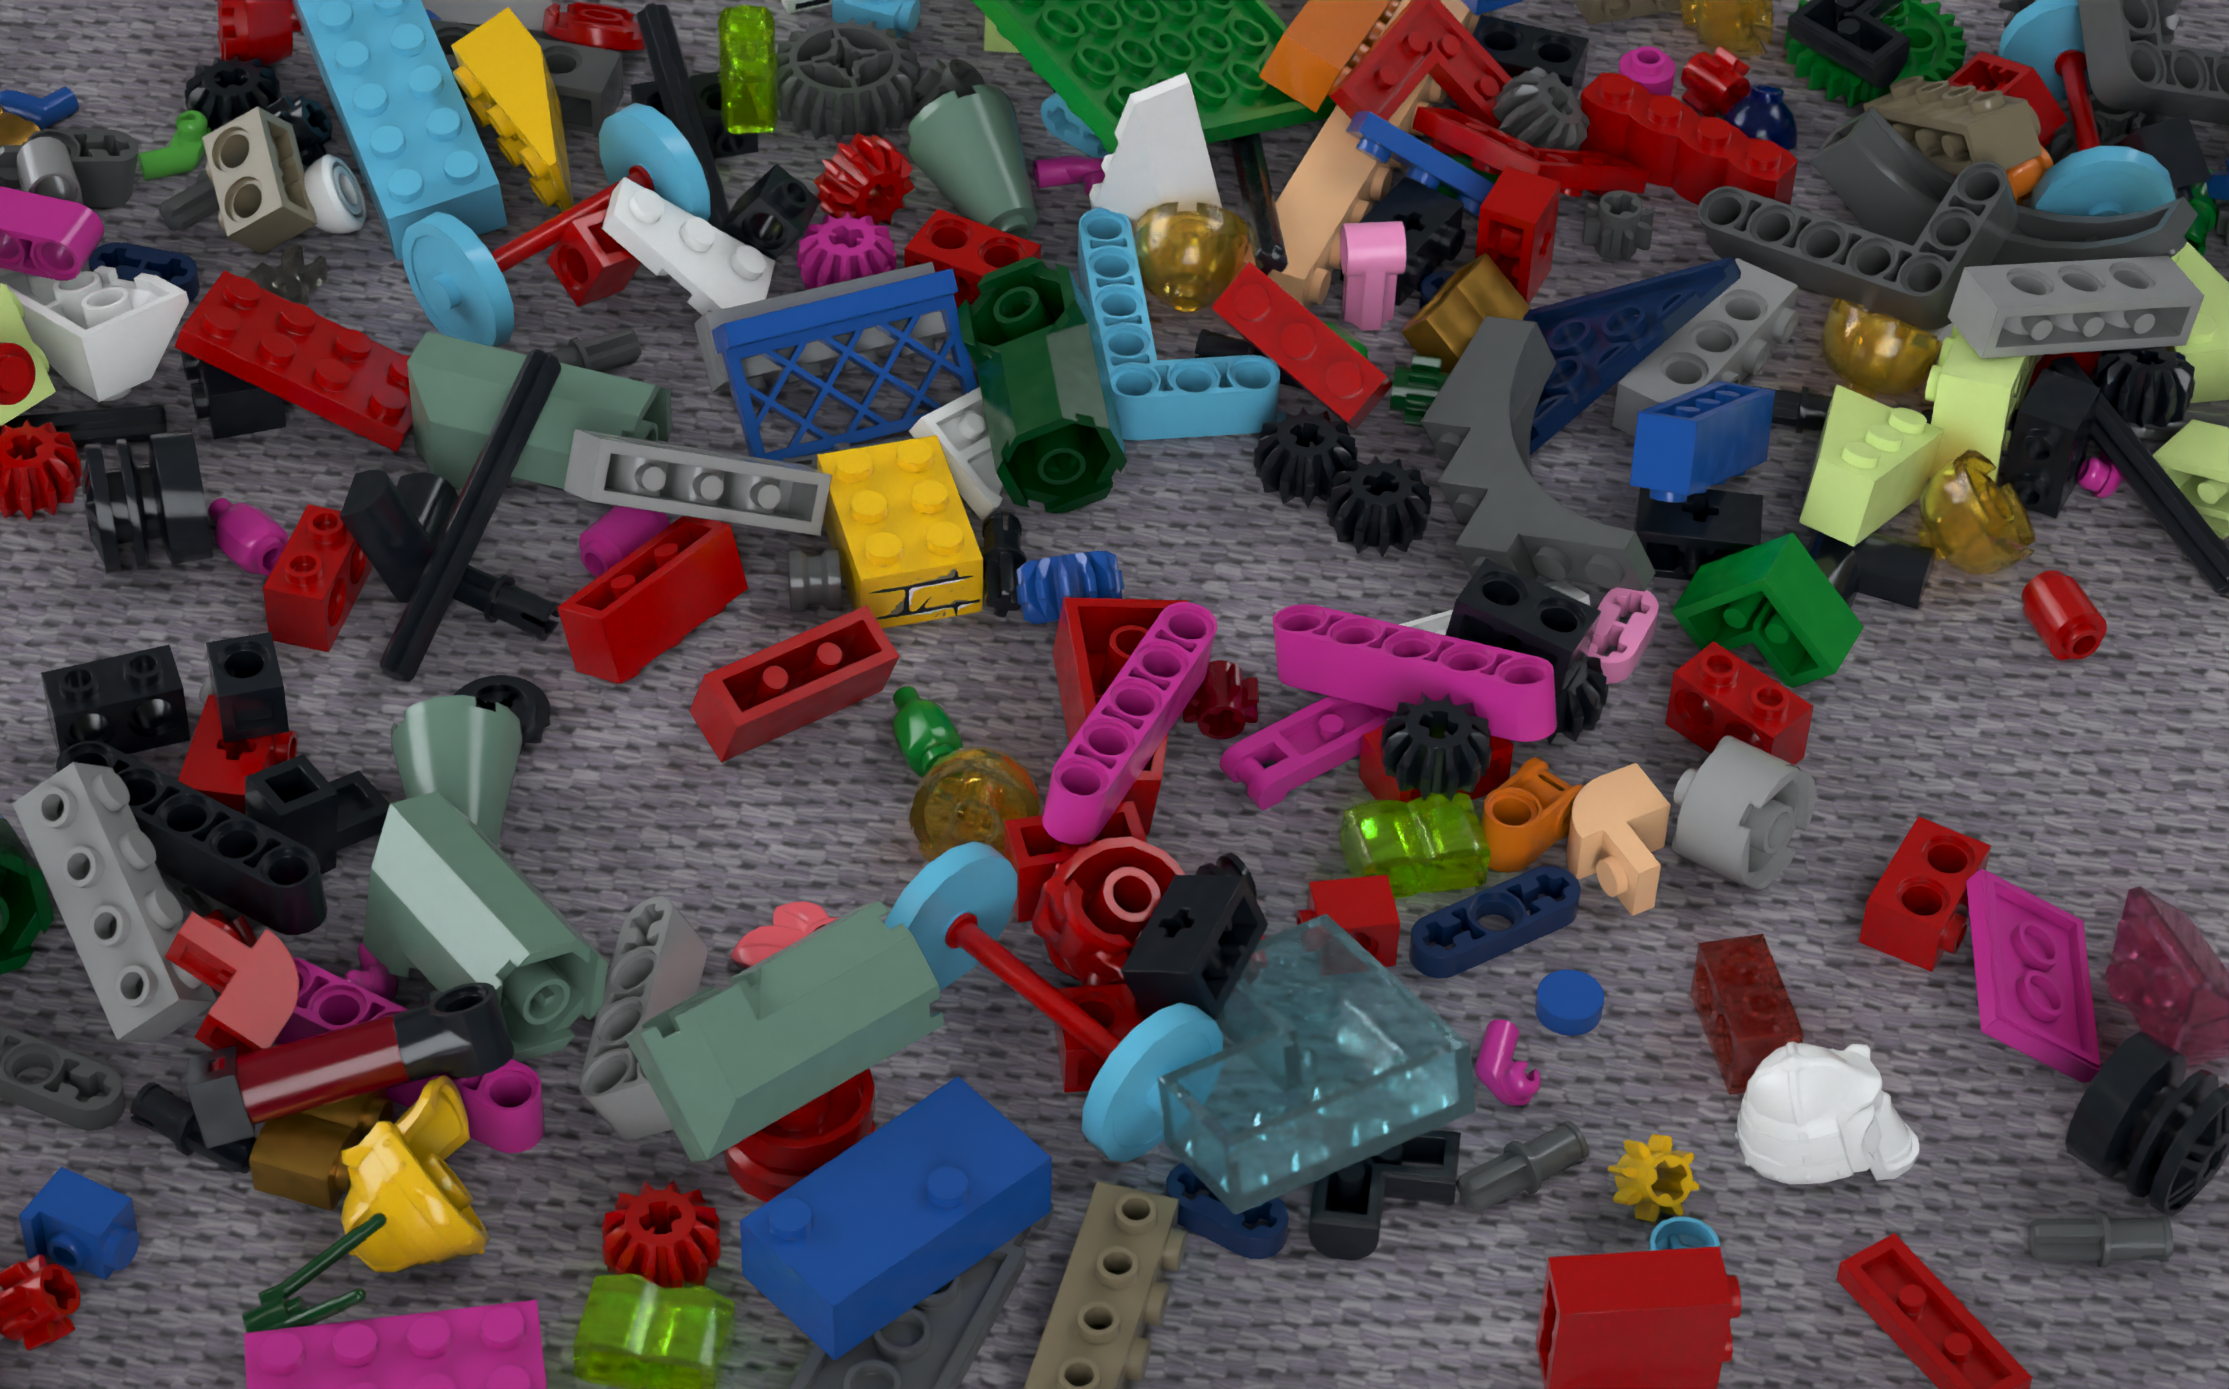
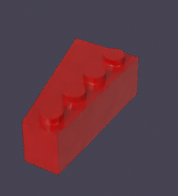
[1052,597,1188,835]

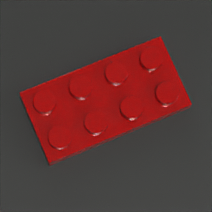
[175,270,413,452]

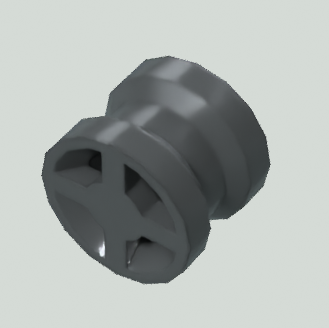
[788,548,842,612]

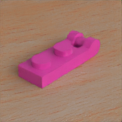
[1219,696,1395,810]

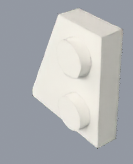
[909,387,1003,521]

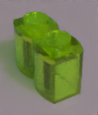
[718,5,778,133]
[1339,792,1491,899]
[573,1274,735,1389]

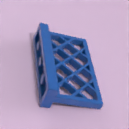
[711,268,978,461]

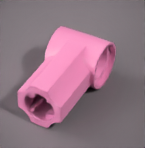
[1340,221,1406,331]

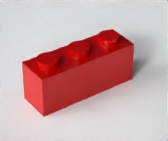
[1211,261,1392,431]
[557,515,748,684]
[689,605,900,763]

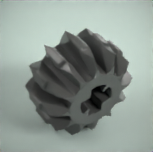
[1492,67,1591,150]

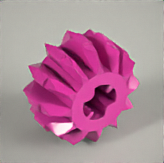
[797,212,897,290]

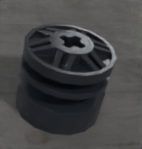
[81,429,213,574]
[2065,1031,2229,1216]

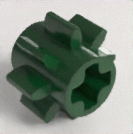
[1390,354,1451,427]

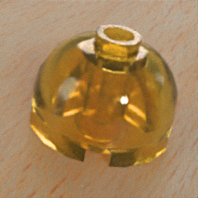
[1681,0,1774,57]
[1135,202,1250,312]
[1821,297,1944,400]
[1918,449,2036,575]
[909,747,1042,863]

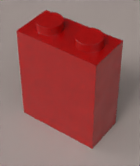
[1536,1246,1741,1389]

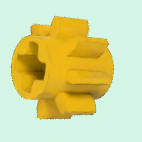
[1608,1134,1700,1222]

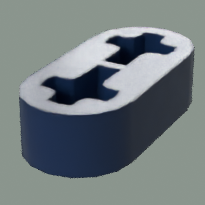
[88,242,200,302]
[1165,1160,1289,1259]

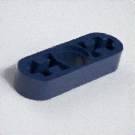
[1409,866,1581,978]

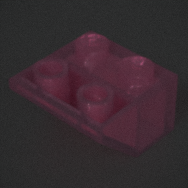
[2106,886,2229,1068]

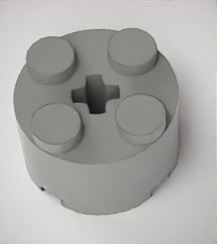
[1672,736,1816,889]

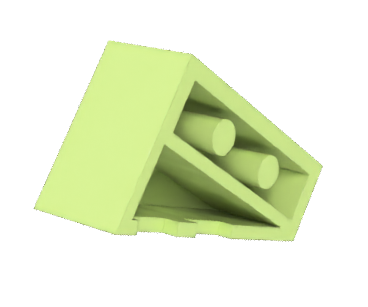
[1925,324,2039,492]

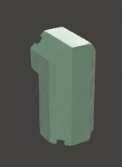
[407,331,672,489]
[363,791,608,1062]
[625,900,944,1162]

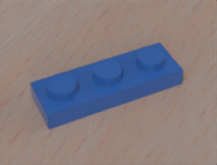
[1346,111,1494,219]

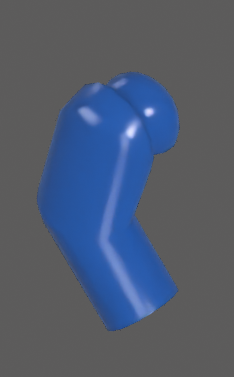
[0,87,79,130]

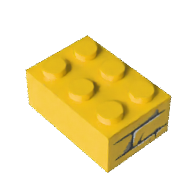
[817,435,983,629]

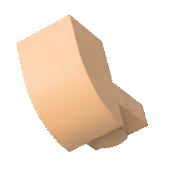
[1566,763,1671,916]

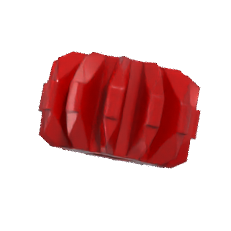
[814,133,915,226]
[0,419,83,522]
[602,1179,721,1301]

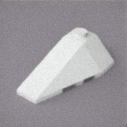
[1089,72,1226,255]
[0,266,189,402]

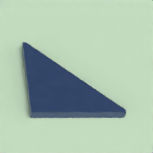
[1523,257,1741,455]

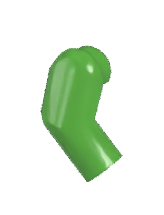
[138,110,211,181]

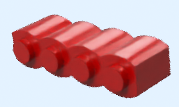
[1580,72,1798,205]

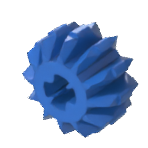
[1016,550,1124,625]

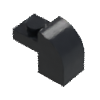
[245,754,390,874]

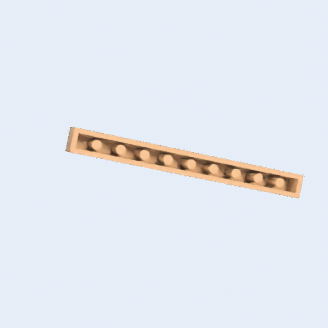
[1238,0,1499,310]

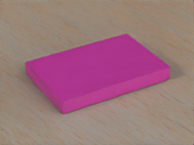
[1966,868,2101,1082]

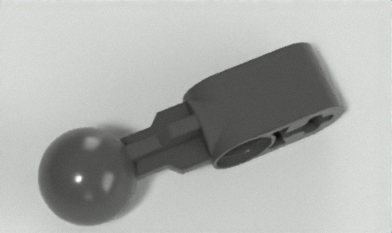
[0,129,139,208]

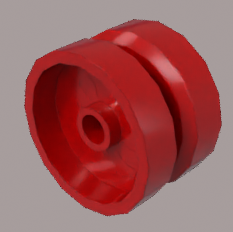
[723,1068,875,1203]

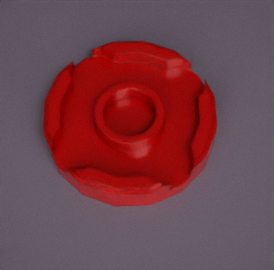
[542,2,645,50]

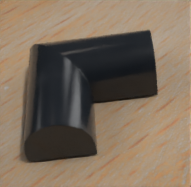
[1787,0,1910,89]
[340,469,459,603]
[1806,530,1936,609]
[1309,1119,1461,1261]

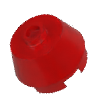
[215,0,301,67]

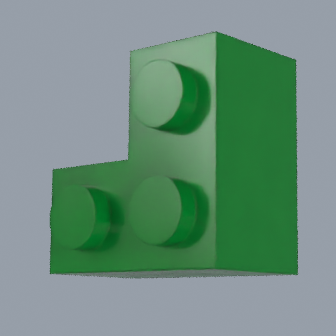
[1671,532,1864,688]

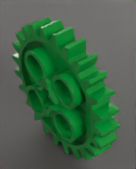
[1784,0,1967,108]

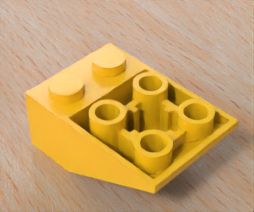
[451,7,574,212]

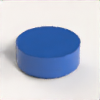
[1535,970,1604,1036]

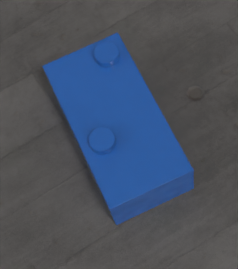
[740,1076,1052,1361]

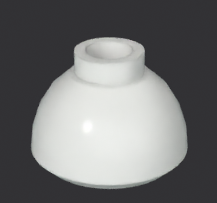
[304,154,367,234]

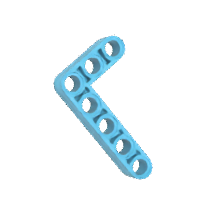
[1077,208,1280,441]

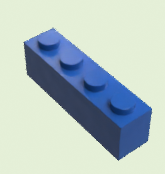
[1630,381,1775,502]

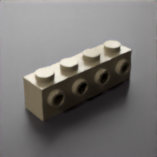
[1863,76,2042,175]
[1024,1181,1188,1389]

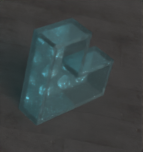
[1157,914,1475,1215]

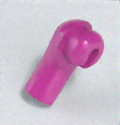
[1033,155,1105,196]
[2077,451,2124,499]
[344,942,398,1001]
[1475,1019,1541,1106]

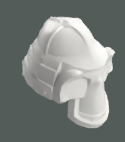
[1735,1041,1920,1185]

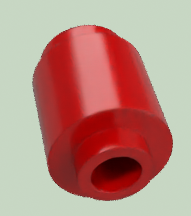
[2022,570,2107,661]

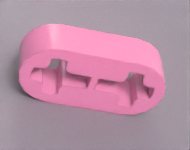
[1586,587,1659,684]

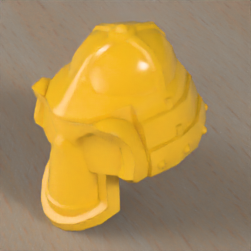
[341,1075,490,1273]

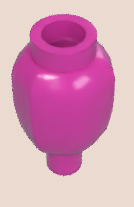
[208,498,289,576]

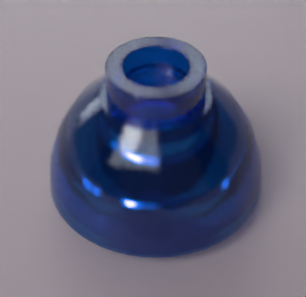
[1723,84,1798,151]

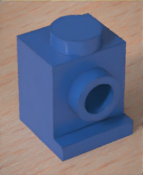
[19,1167,139,1280]

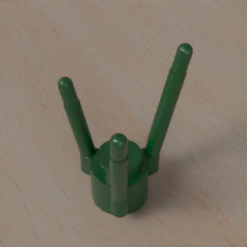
[242,1213,386,1333]

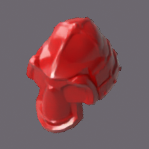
[1032,836,1186,986]

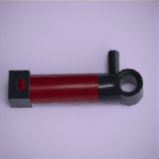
[186,982,515,1149]

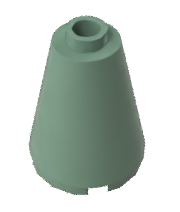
[906,84,1038,239]
[391,695,522,846]

